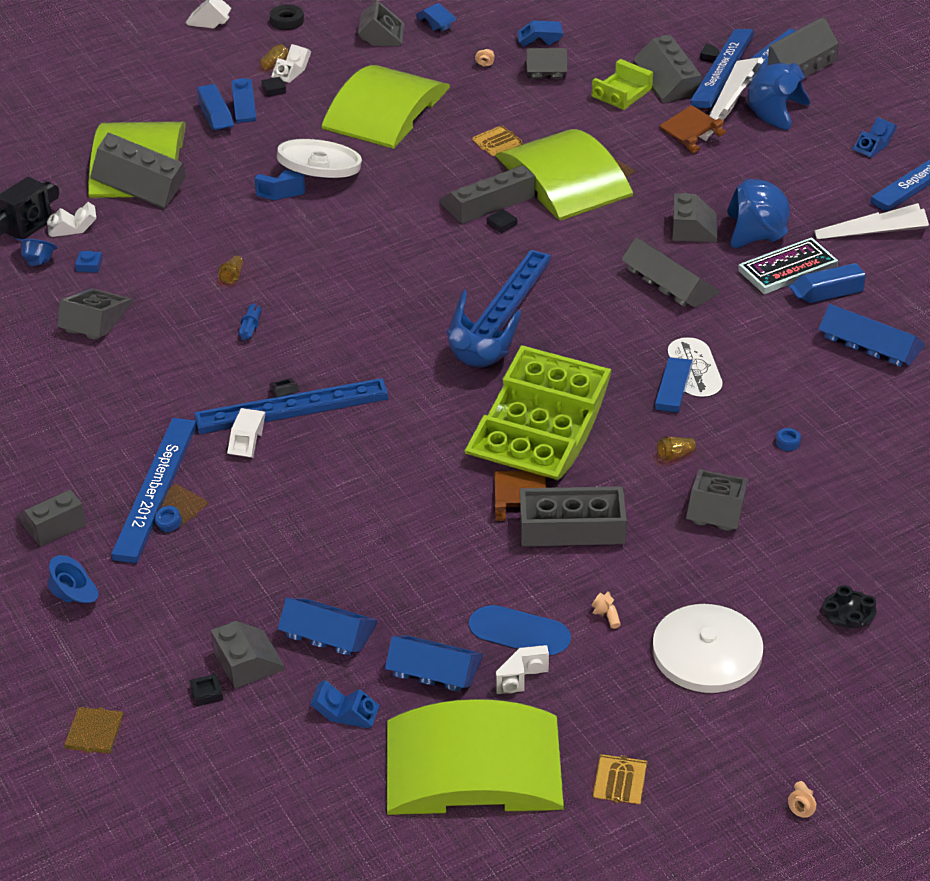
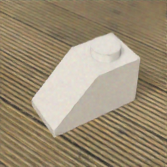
[186,0,231,28]

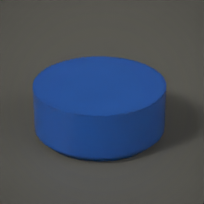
[776,428,801,451]
[155,506,182,532]

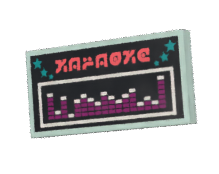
[738,237,838,294]

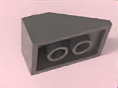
[57,288,133,339]
[686,469,748,530]

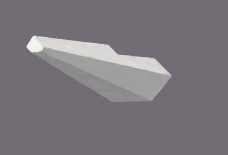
[699,58,764,141]
[814,203,929,239]

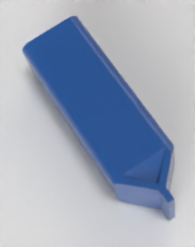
[197,84,234,131]
[788,263,865,304]

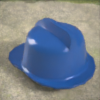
[14,238,58,266]
[47,555,98,603]

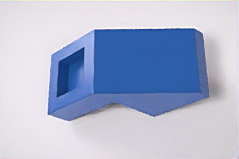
[416,3,456,31]
[517,20,564,47]
[853,117,897,158]
[254,169,306,200]
[310,680,380,728]

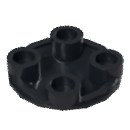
[822,585,877,628]

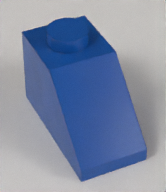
[231,78,257,123]

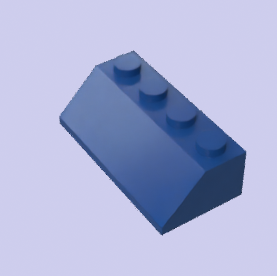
[818,304,925,367]

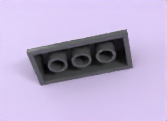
[767,17,838,78]
[633,35,701,103]
[90,132,186,209]
[439,166,535,224]
[621,237,720,308]
[520,486,627,546]

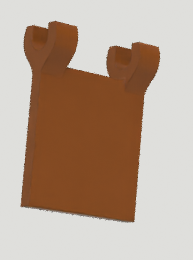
[659,105,726,154]
[495,471,546,521]

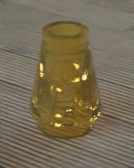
[259,44,289,70]
[218,255,244,284]
[657,436,696,461]

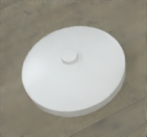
[277,139,362,178]
[653,604,763,693]

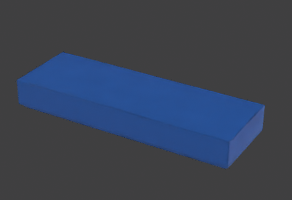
[655,357,692,413]

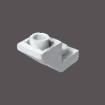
[271,44,311,83]
[47,202,96,237]
[227,408,266,458]
[496,645,549,694]

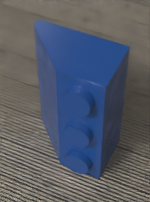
[278,598,378,655]
[385,635,484,691]

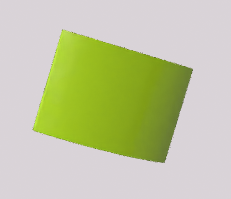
[322,65,450,149]
[89,121,186,198]
[496,129,633,221]
[465,345,611,480]
[387,700,564,815]

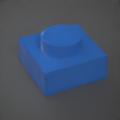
[75,251,103,272]

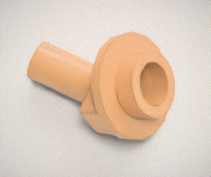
[475,49,495,66]
[591,591,621,629]
[788,781,816,818]

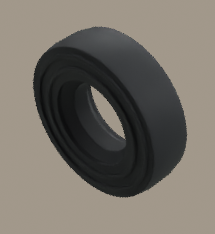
[270,4,304,30]

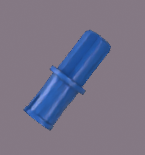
[238,304,262,341]

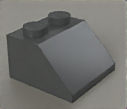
[358,0,405,46]
[526,48,567,80]
[673,193,717,242]
[17,490,86,547]
[211,621,285,689]

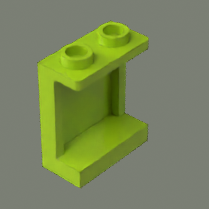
[592,59,653,110]

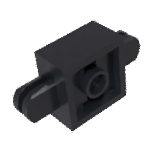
[0,176,59,240]

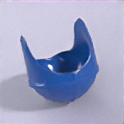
[748,63,810,130]
[727,178,790,248]
[446,289,521,368]

